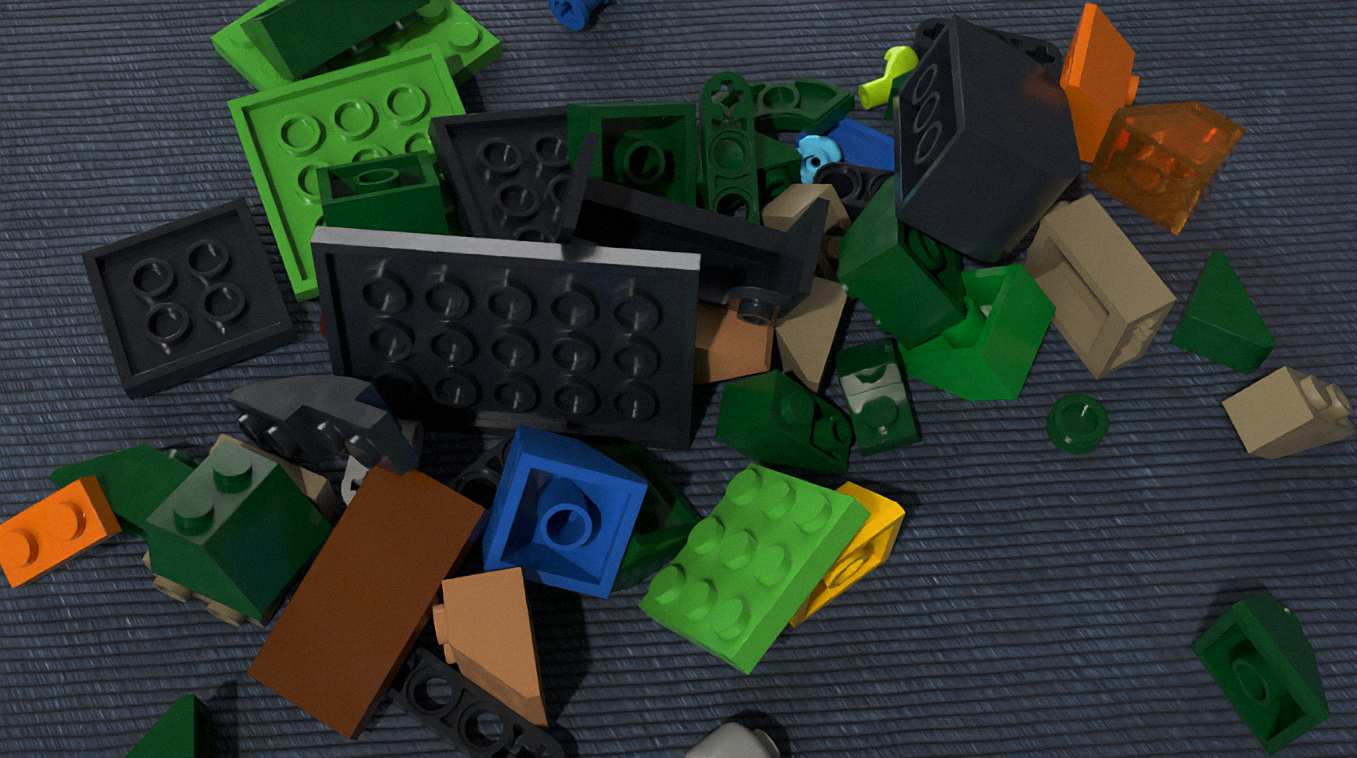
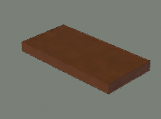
[246,466,492,740]

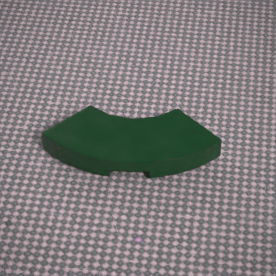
[712,77,855,136]

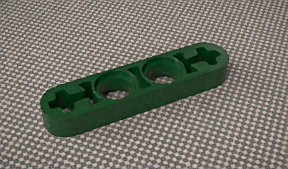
[698,71,760,225]

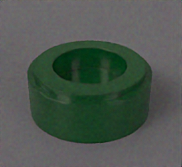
[1046,394,1109,455]

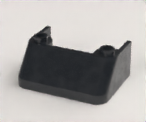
[554,131,830,326]

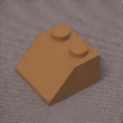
[433,567,550,732]

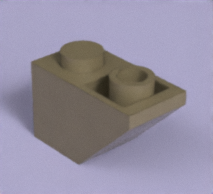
[1222,366,1356,460]

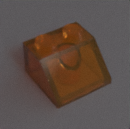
[1085,101,1246,236]

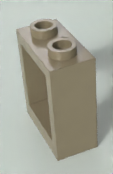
[1023,194,1177,380]

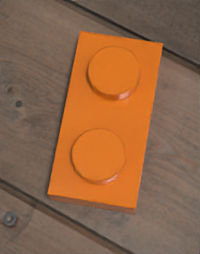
[0,475,122,589]

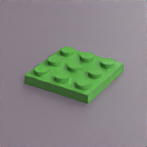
[637,463,871,675]

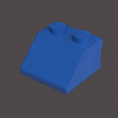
[482,424,648,599]

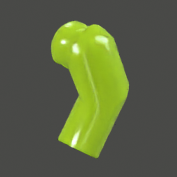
[858,46,919,110]

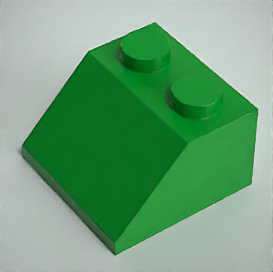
[895,264,1056,402]

